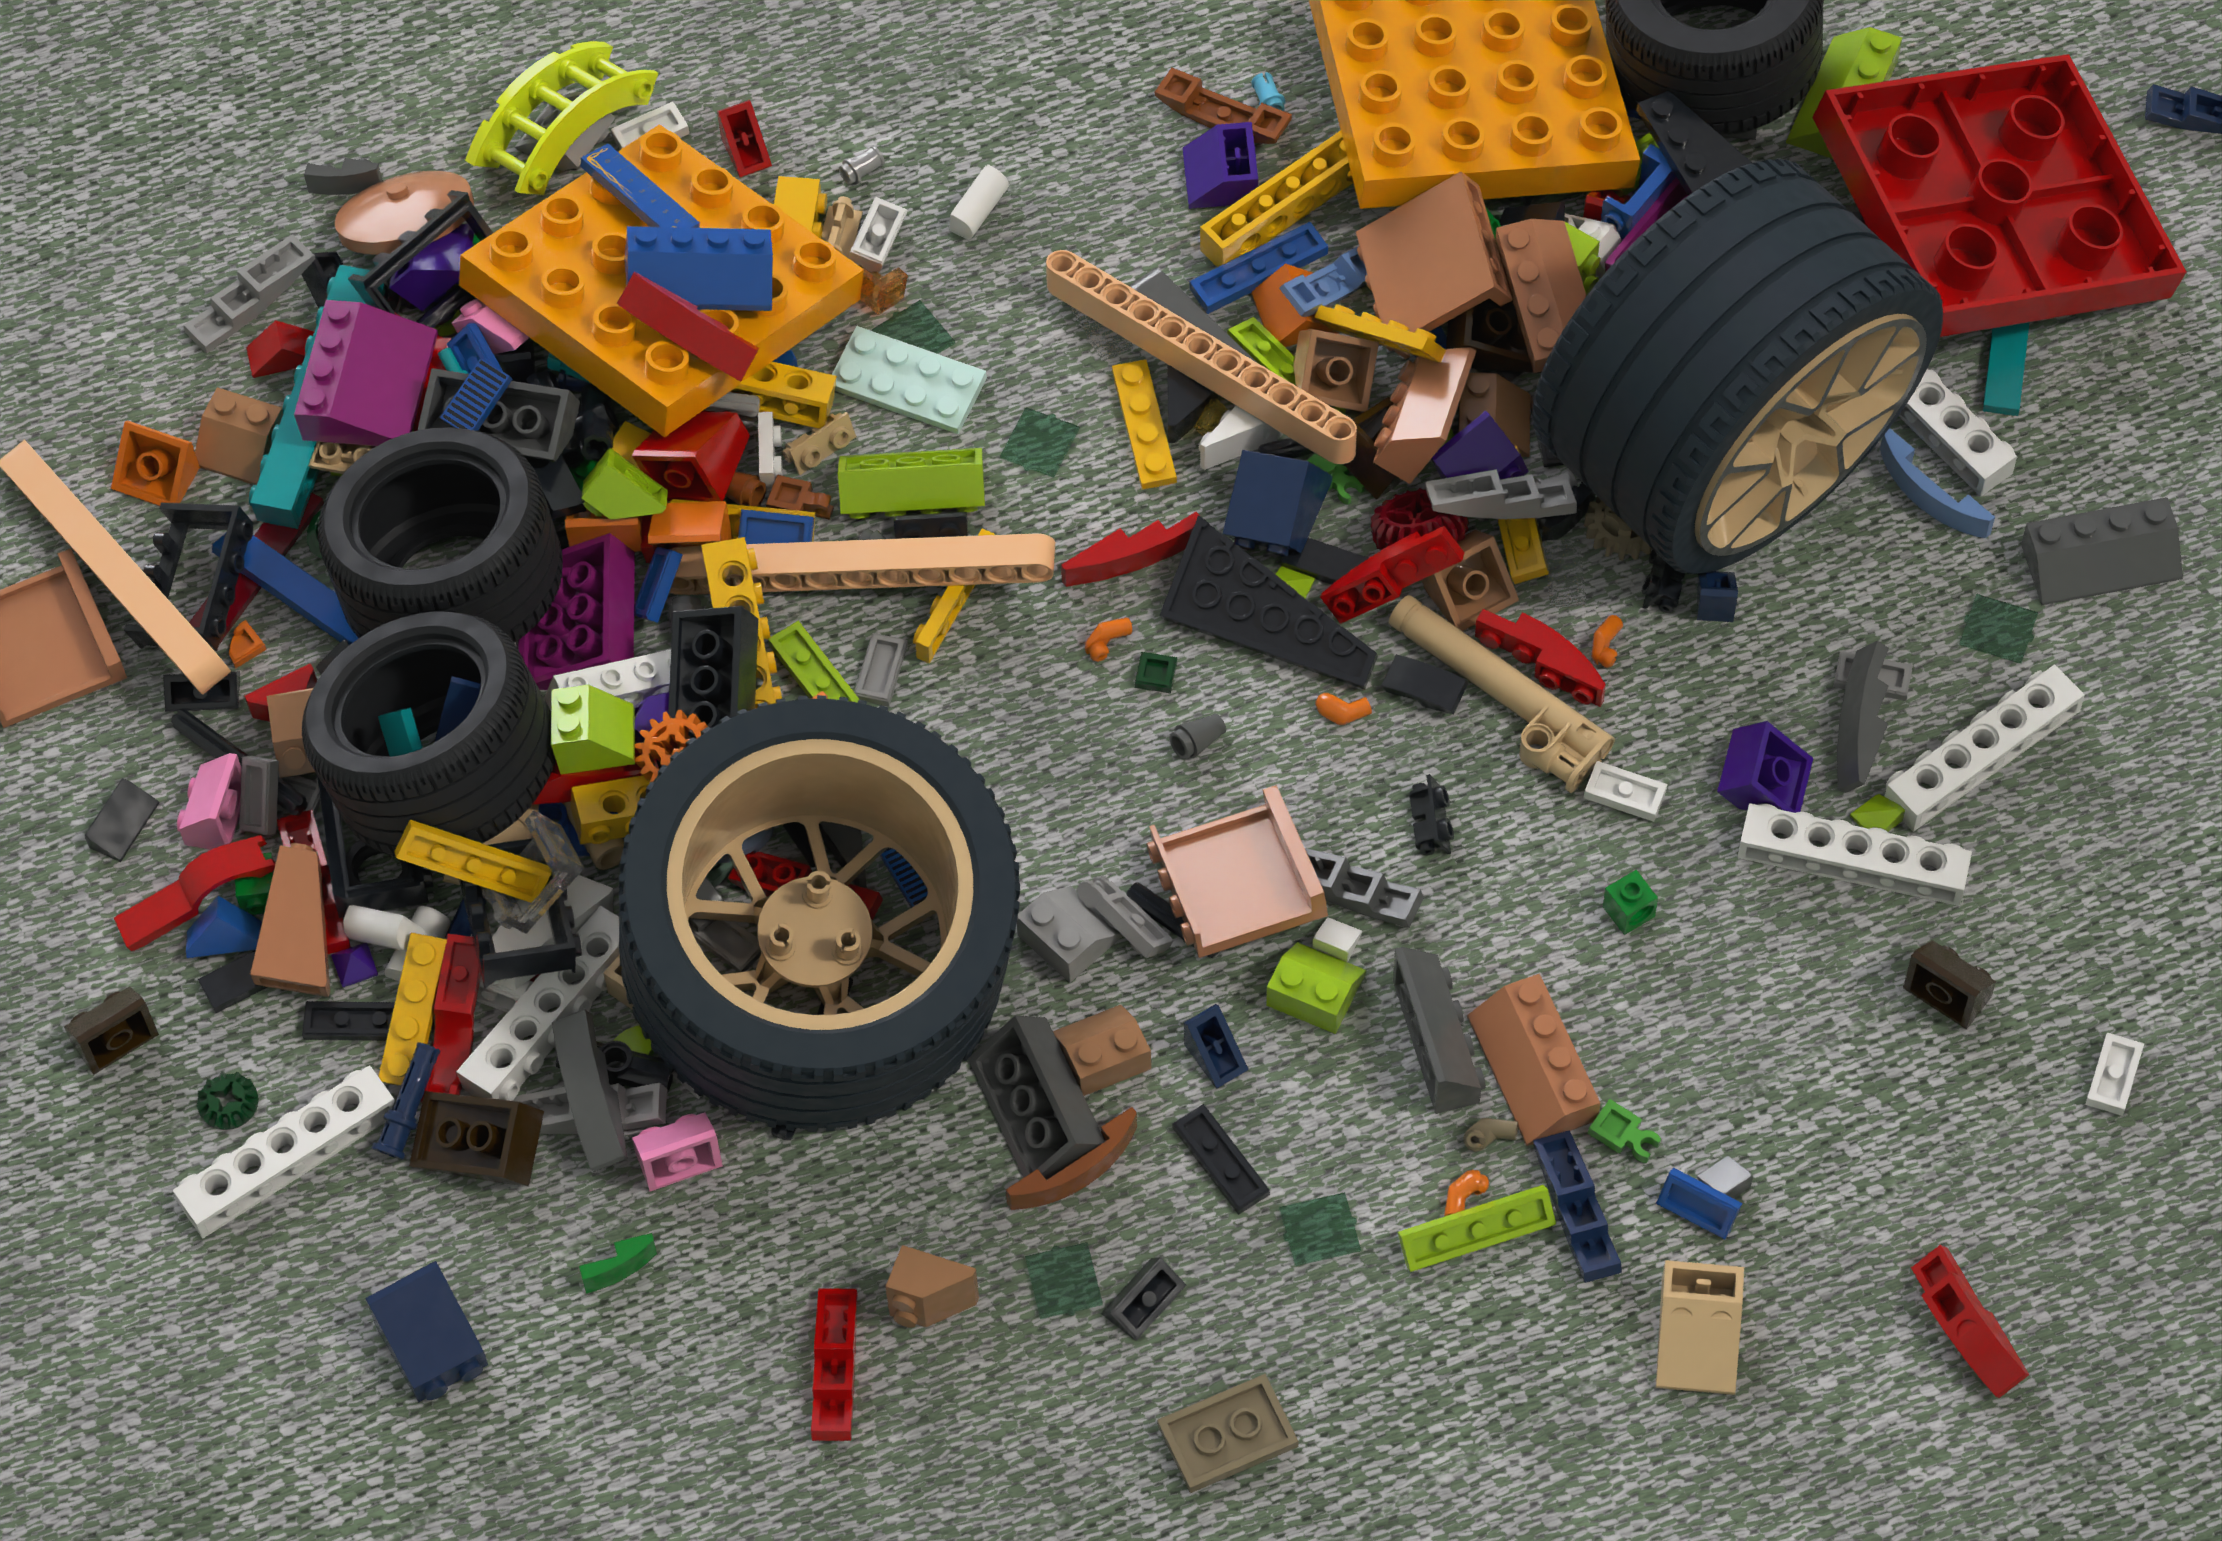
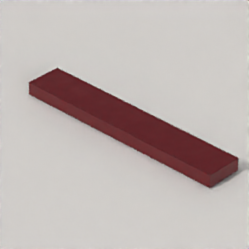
[189,493,324,645]

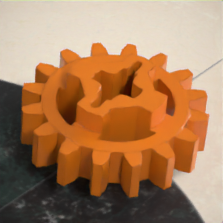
[635,710,708,782]

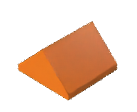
[1251,263,1339,347]
[111,420,200,506]
[648,501,733,549]
[565,509,642,552]

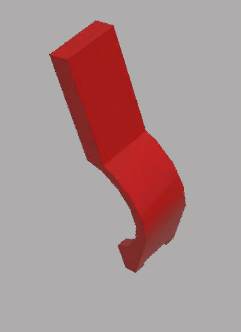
[114,835,276,951]
[420,934,481,1103]

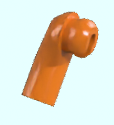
[1591,615,1623,668]
[1085,617,1132,662]
[1316,693,1372,725]
[1444,1170,1489,1217]

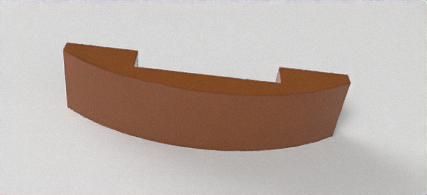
[1155,67,1292,144]
[1006,1107,1137,1210]

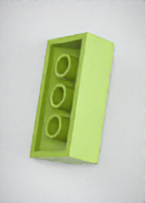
[1786,27,1902,159]
[838,448,985,519]

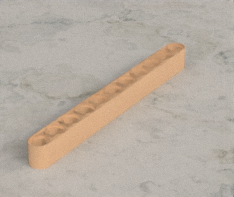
[1046,250,1357,464]
[0,440,231,695]
[669,534,1056,595]

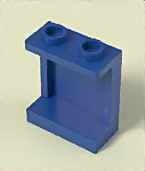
[1601,144,1676,241]

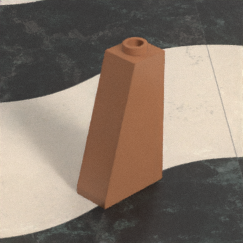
[250,843,330,997]

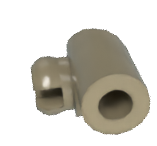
[1463,1118,1518,1152]

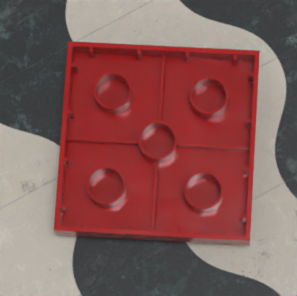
[1812,54,2187,337]

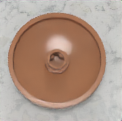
[335,171,474,255]

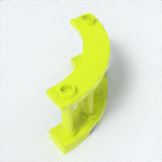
[465,41,658,195]

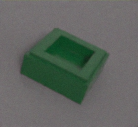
[1135,652,1177,694]

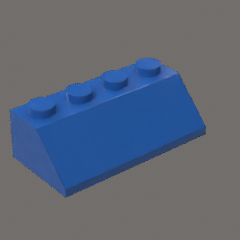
[625,226,773,311]

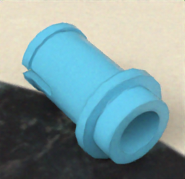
[1251,72,1285,111]

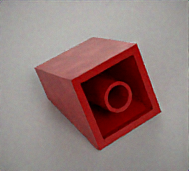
[632,411,750,502]

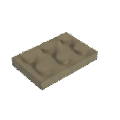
[1157,1374,1299,1493]

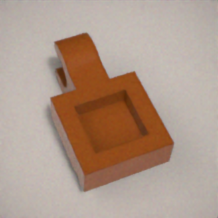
[766,475,834,520]

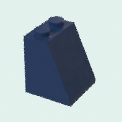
[1223,450,1333,556]
[365,1261,488,1403]

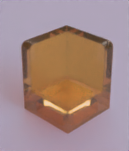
[858,264,908,315]

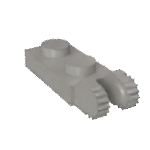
[1076,875,1174,958]

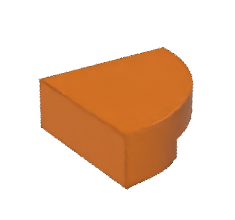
[229,620,267,668]

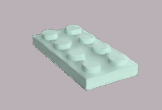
[832,326,987,434]

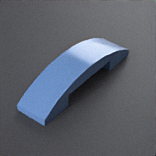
[1279,247,1367,317]
[1880,428,1995,538]

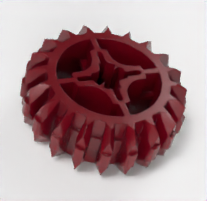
[1370,487,1469,550]

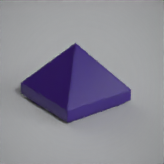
[331,943,378,987]

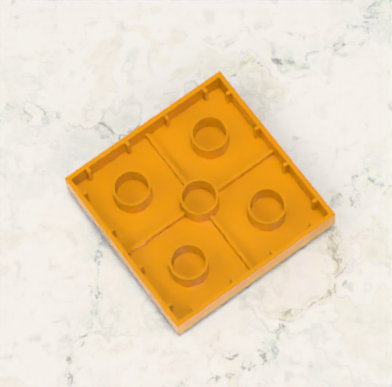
[1309,0,1640,209]
[459,124,864,437]

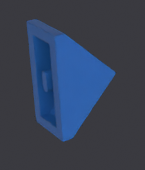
[186,896,262,958]

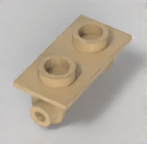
[821,196,863,258]
[782,412,856,475]

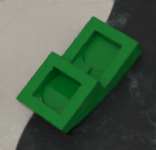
[579,1233,657,1294]

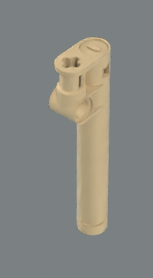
[1389,595,1615,793]

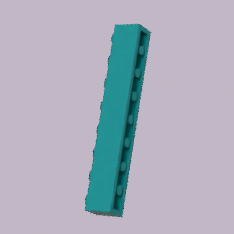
[249,265,386,529]

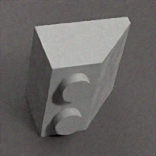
[515,89,615,171]
[1017,886,1123,983]

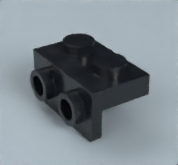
[894,511,968,539]

